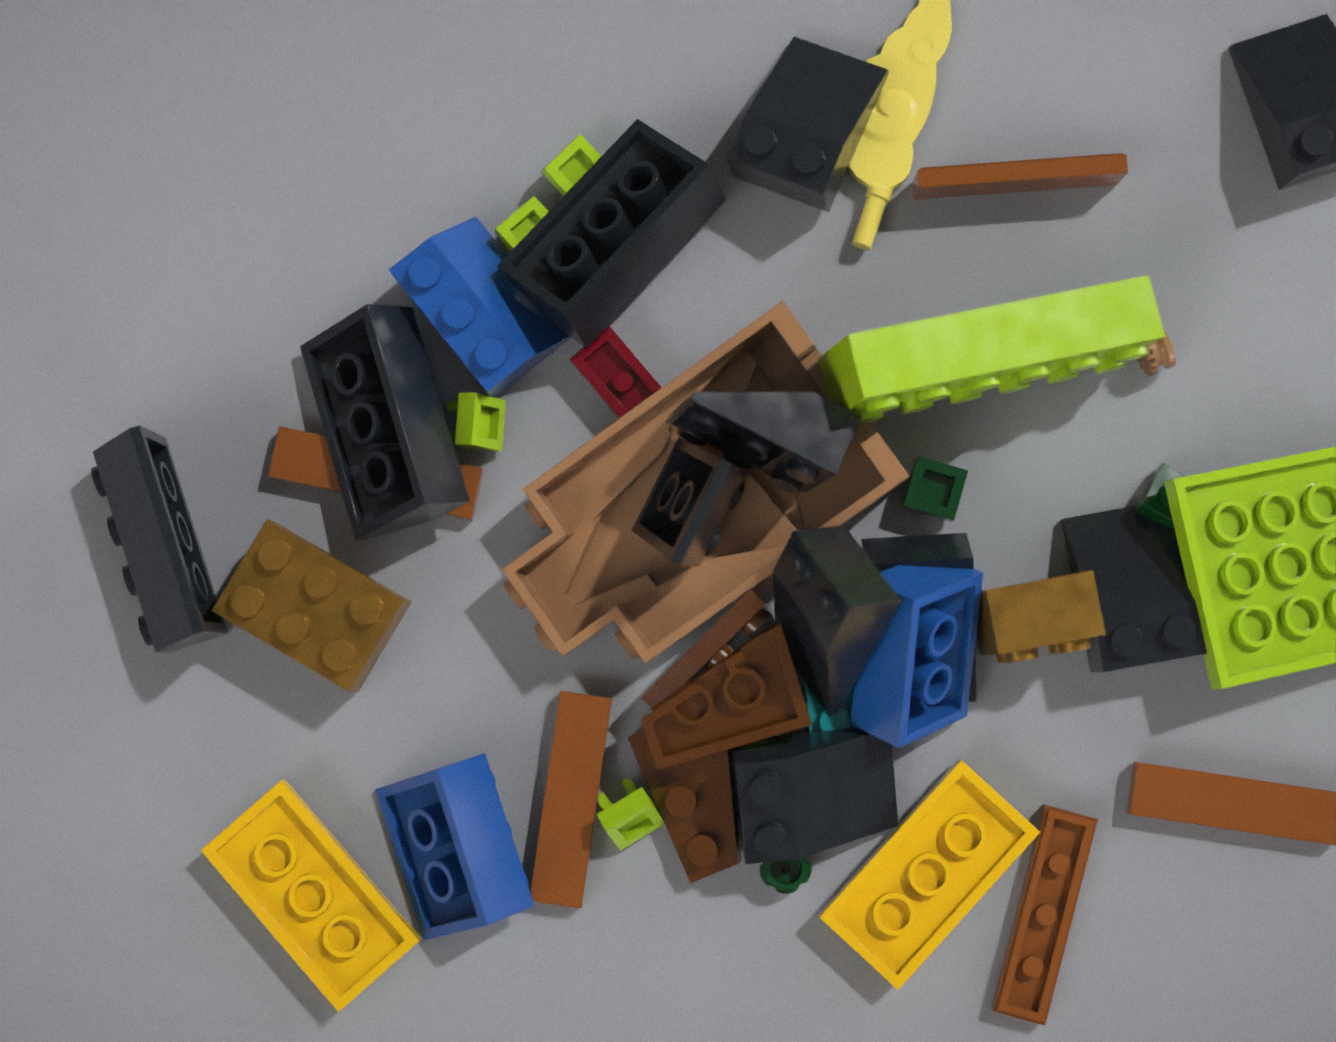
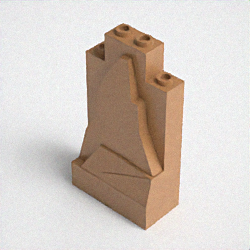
[501,300,909,663]

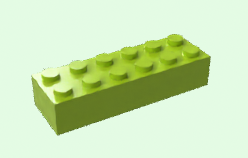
[818,275,1165,424]

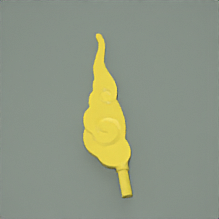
[848,0,952,250]

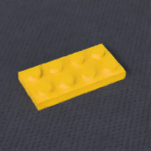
[818,759,1040,990]
[200,779,422,1012]

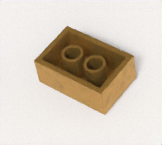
[212,519,412,692]

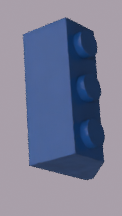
[389,217,572,398]
[850,565,983,748]
[375,753,534,940]

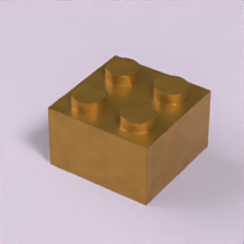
[977,570,1106,664]

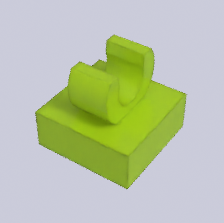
[446,392,506,452]
[596,778,664,851]

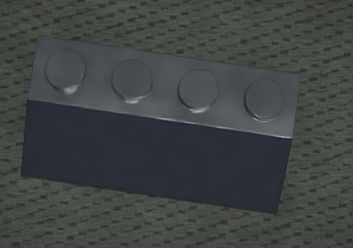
[497,119,726,348]
[300,304,470,541]
[91,425,228,653]

